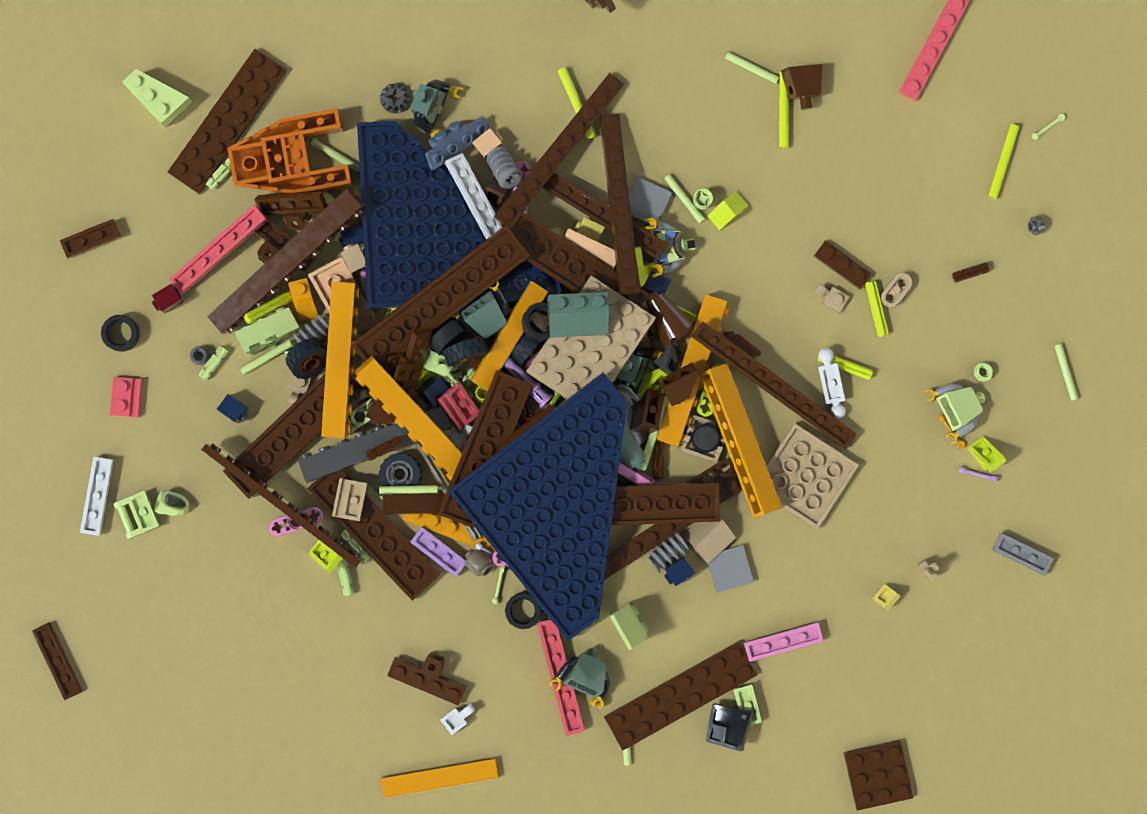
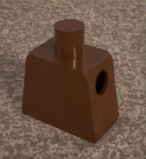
[781,64,822,110]

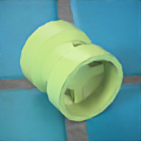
[693,188,713,210]

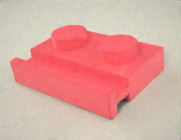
[110,377,142,417]
[436,383,479,430]

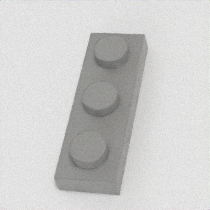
[992,533,1054,576]

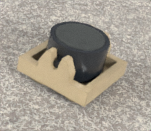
[680,415,725,463]

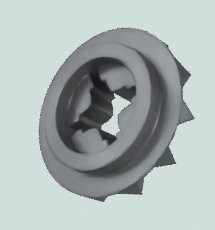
[380,83,410,114]

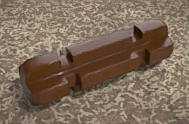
[952,262,990,283]
[366,436,403,461]
[653,442,665,479]

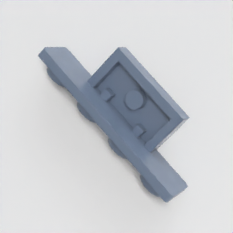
[425,116,489,170]

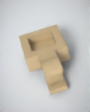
[814,285,849,313]
[288,374,312,404]
[916,560,940,581]

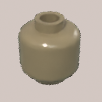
[465,549,494,576]

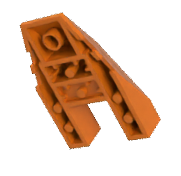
[227,108,353,193]

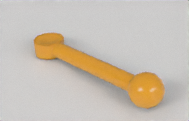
[939,414,965,449]

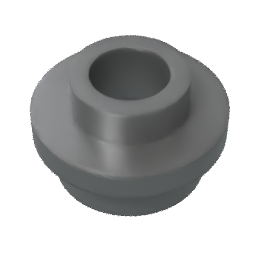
[1028,216,1045,236]
[190,346,210,365]

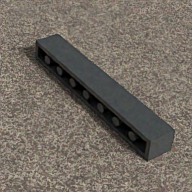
[298,404,451,483]

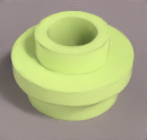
[974,362,993,382]

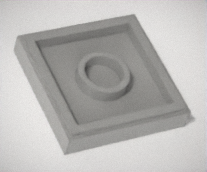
[629,177,672,225]
[708,545,754,593]

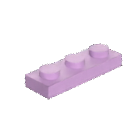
[410,527,466,577]

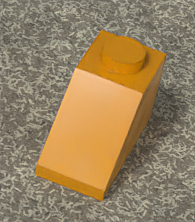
[288,278,319,322]

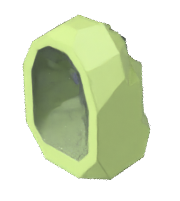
[154,491,189,516]

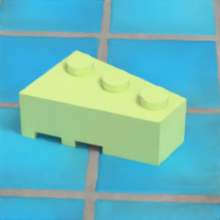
[122,69,193,127]
[234,307,301,356]

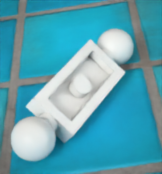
[818,348,846,419]

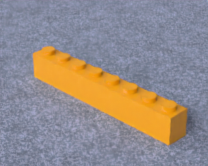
[321,282,360,438]
[656,294,729,447]
[355,356,462,481]
[699,363,782,518]

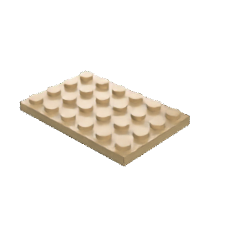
[526,276,656,399]

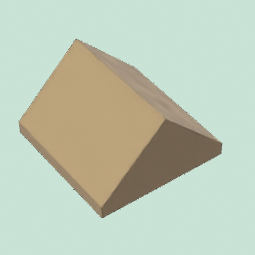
[682,518,736,564]

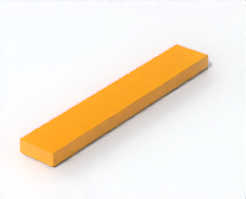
[470,281,548,391]
[381,758,498,798]

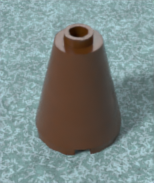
[646,291,695,346]

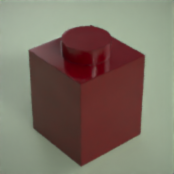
[152,284,184,313]

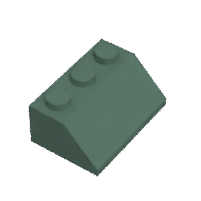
[547,292,609,338]

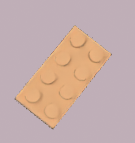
[308,256,379,333]

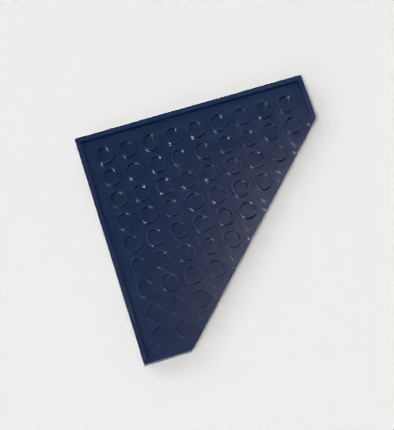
[357,121,561,309]
[448,372,627,641]

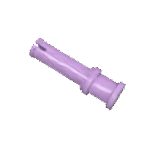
[503,357,553,408]

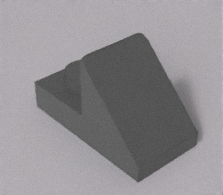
[653,340,685,375]

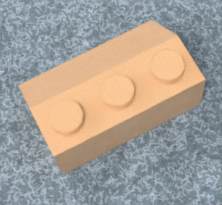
[564,228,616,271]

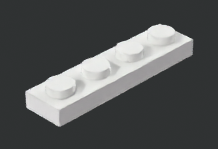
[80,457,114,536]

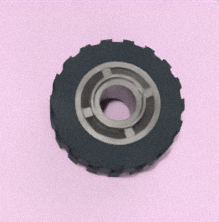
[379,453,423,494]

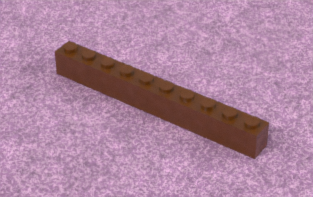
[207,189,366,334]

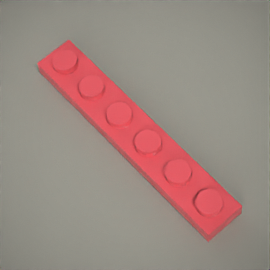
[899,0,969,101]
[169,205,268,294]
[537,619,585,736]

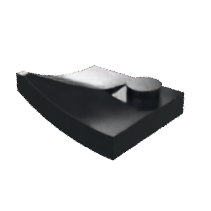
[706,703,754,752]

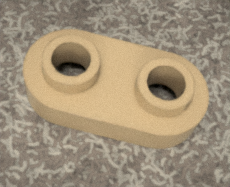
[880,273,912,308]

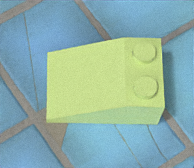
[609,602,649,650]

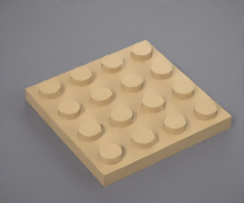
[766,423,859,530]

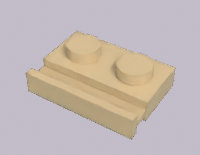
[332,478,368,521]

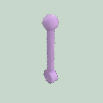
[959,466,998,481]

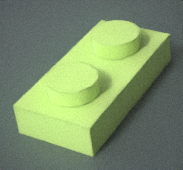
[733,684,762,725]

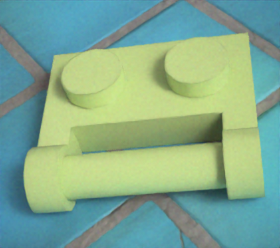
[114,491,160,539]

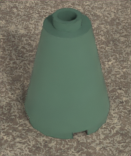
[620,420,645,469]

